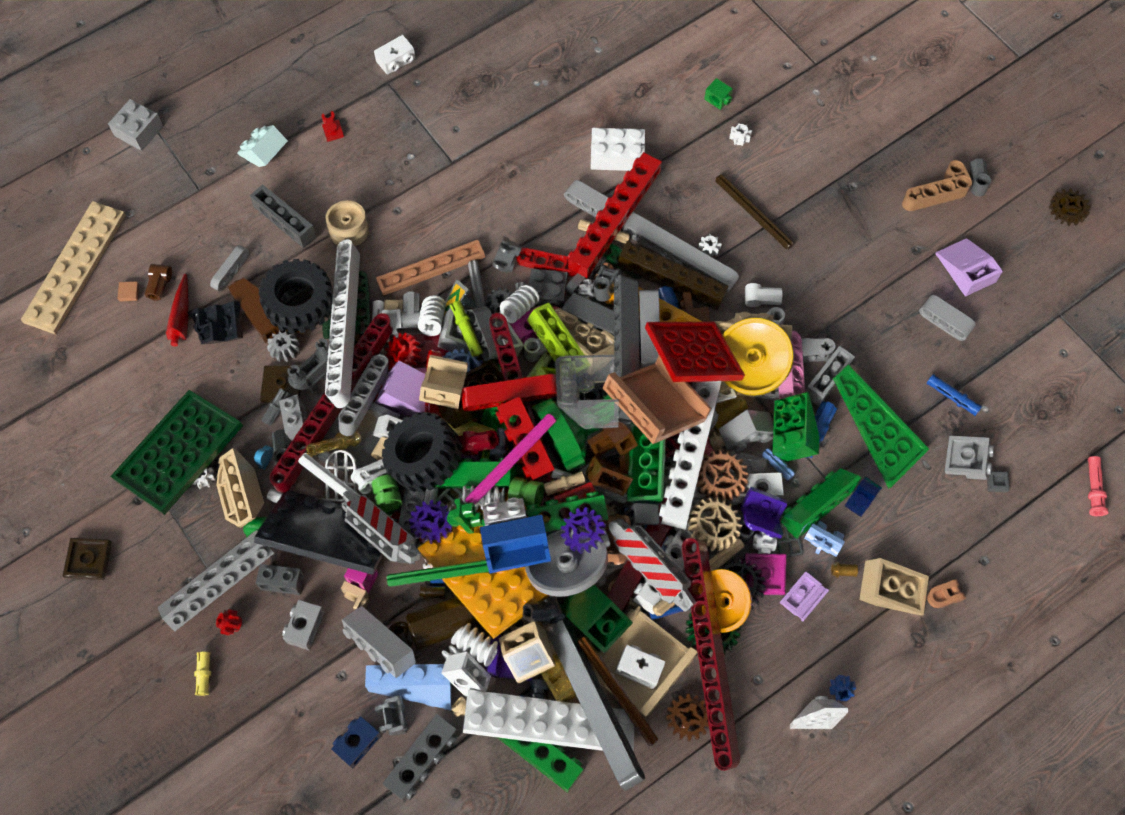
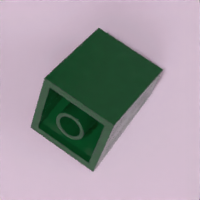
[561,585,633,653]

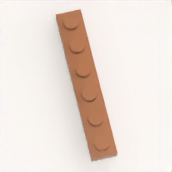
[376,240,485,296]

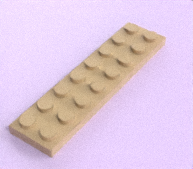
[21,201,126,335]

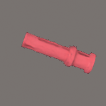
[1088,456,1108,516]

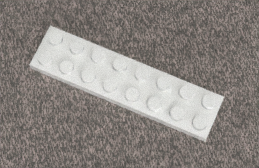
[463,689,634,751]

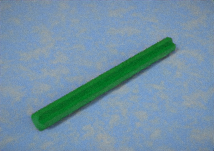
[387,560,489,587]

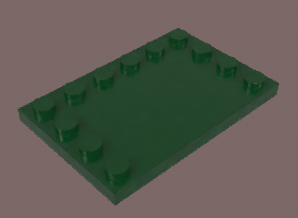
[110,390,244,515]

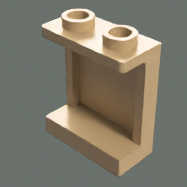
[419,355,468,409]

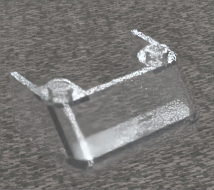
[555,355,619,429]

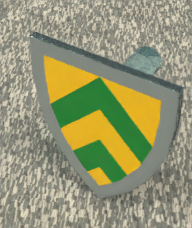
[442,279,476,322]

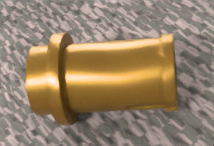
[831,562,858,578]

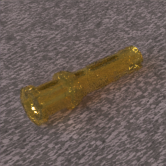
[306,431,361,457]

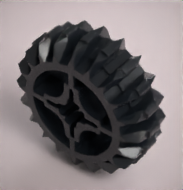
[717,558,766,610]

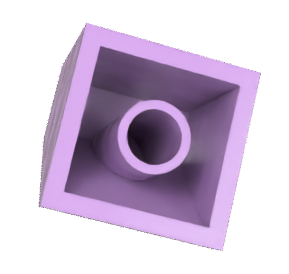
[375,361,425,417]

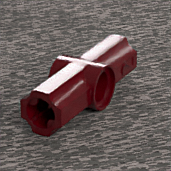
[459,430,499,455]

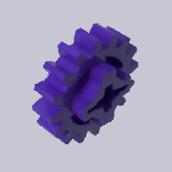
[409,500,452,544]
[561,507,607,554]

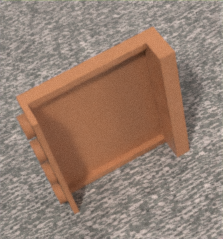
[603,356,712,444]

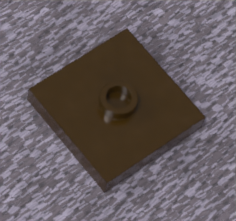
[260,366,301,403]
[62,538,112,580]

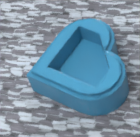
[254,445,274,470]

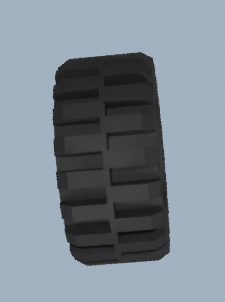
[259,259,333,333]
[382,412,462,492]

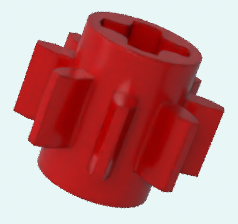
[216,609,242,636]

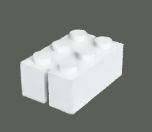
[591,128,645,171]

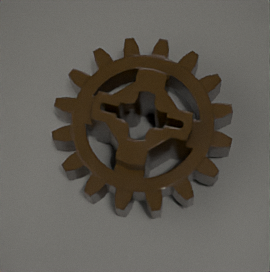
[1049,188,1091,226]

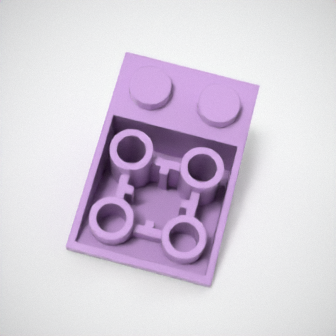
[935,238,1003,297]

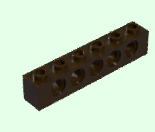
[617,241,728,310]

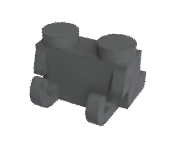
[492,236,522,273]
[375,695,408,736]

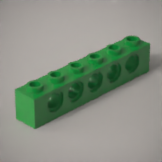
[482,491,608,532]
[496,737,583,793]

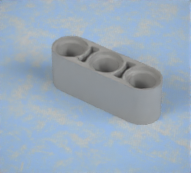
[919,295,976,341]

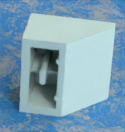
[237,125,288,167]

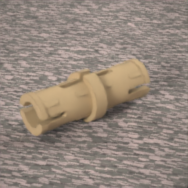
[544,471,586,496]

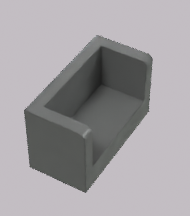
[622,503,659,530]

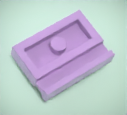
[780,572,829,622]

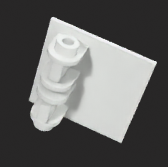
[483,498,527,526]

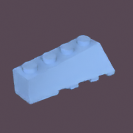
[365,664,452,711]

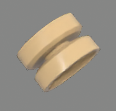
[326,200,369,246]

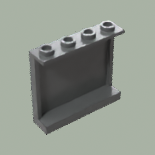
[301,402,402,475]

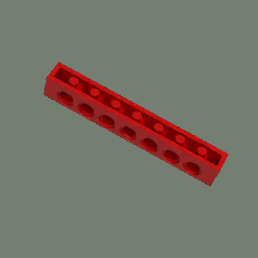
[567,152,662,278]

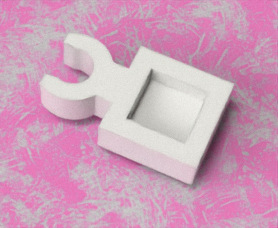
[382,309,402,342]

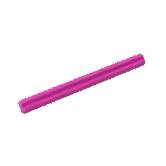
[465,414,556,505]

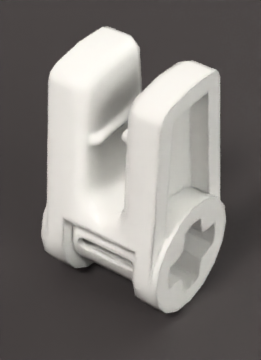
[351,459,389,494]

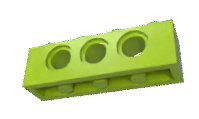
[527,302,591,382]

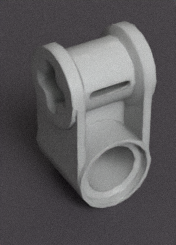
[801,338,835,363]

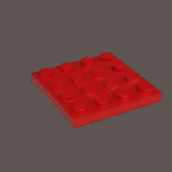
[645,322,745,382]

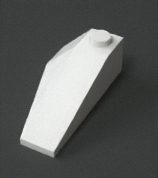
[790,696,848,729]

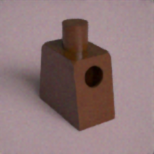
[585,456,633,496]

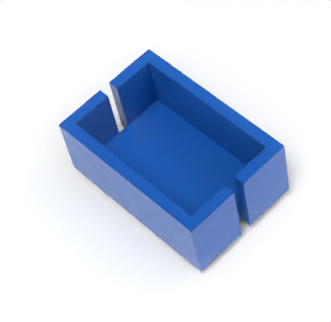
[480,515,551,574]

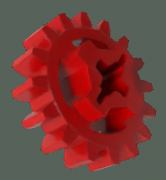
[384,332,421,370]

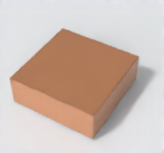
[117,282,139,301]

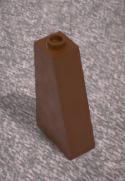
[228,277,288,344]

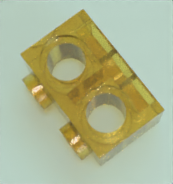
[541,654,577,702]

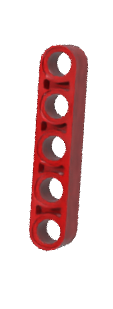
[461,374,559,411]

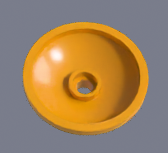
[698,569,752,633]

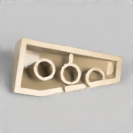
[554,308,614,375]

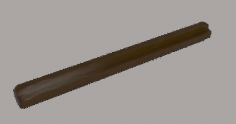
[715,174,794,250]

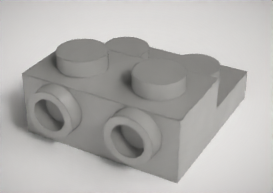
[945,436,994,480]

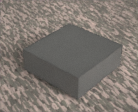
[987,471,1010,492]

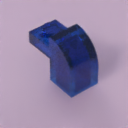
[844,476,882,517]

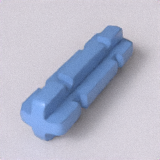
[762,448,795,480]

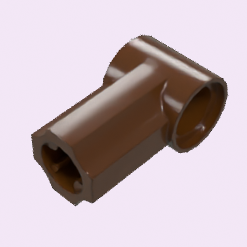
[144,264,172,301]

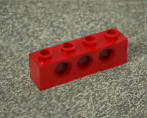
[496,397,555,480]

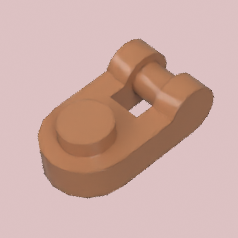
[927,579,966,608]

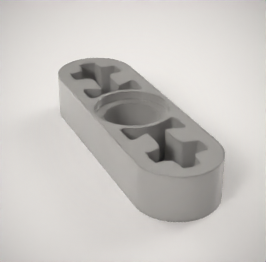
[210,245,249,292]

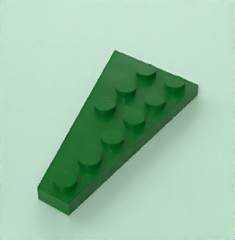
[833,365,929,489]

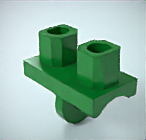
[447,498,484,534]

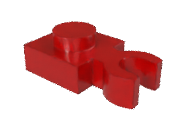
[321,111,344,142]

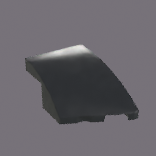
[188,301,243,345]

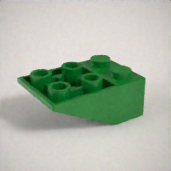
[772,392,819,462]

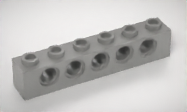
[157,530,274,631]

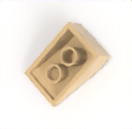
[859,558,929,616]

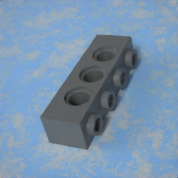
[250,184,316,248]
[382,714,458,802]

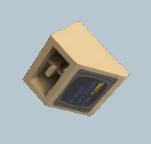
[498,621,555,683]

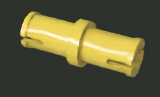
[194,652,211,696]

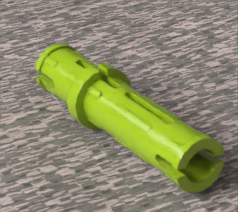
[449,300,483,357]

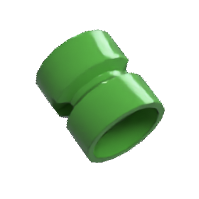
[371,475,402,512]
[508,477,544,506]

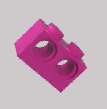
[344,568,379,594]

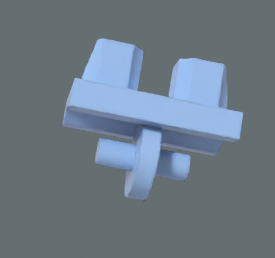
[804,521,845,557]

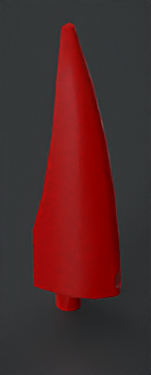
[166,274,188,347]

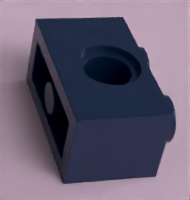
[331,716,382,769]

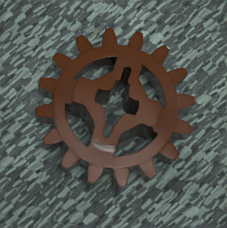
[666,694,709,742]

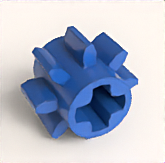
[829,675,856,701]

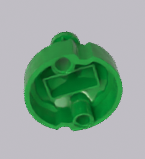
[531,394,620,473]

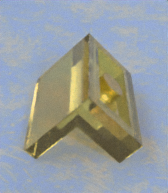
[714,395,749,433]

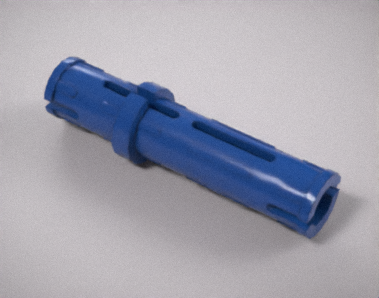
[926,374,982,416]

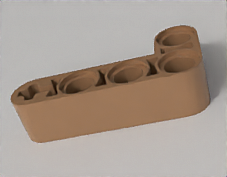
[902,160,972,211]

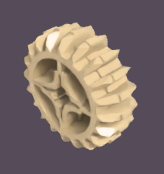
[687,497,742,551]

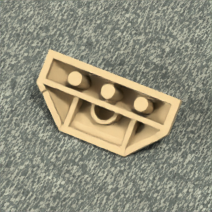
[216,448,264,527]

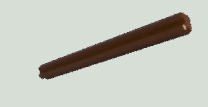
[578,636,658,746]

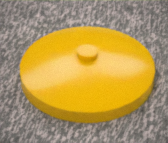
[723,318,794,396]

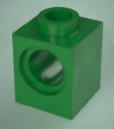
[704,78,733,110]

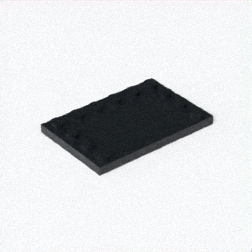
[254,490,399,575]

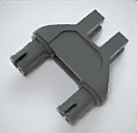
[287,338,329,393]

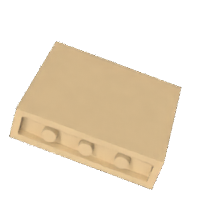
[589,606,697,720]

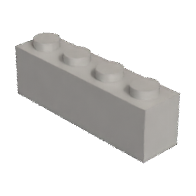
[342,606,416,678]

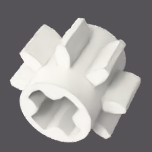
[730,123,752,146]
[698,234,722,257]
[193,467,215,489]
[753,532,777,554]

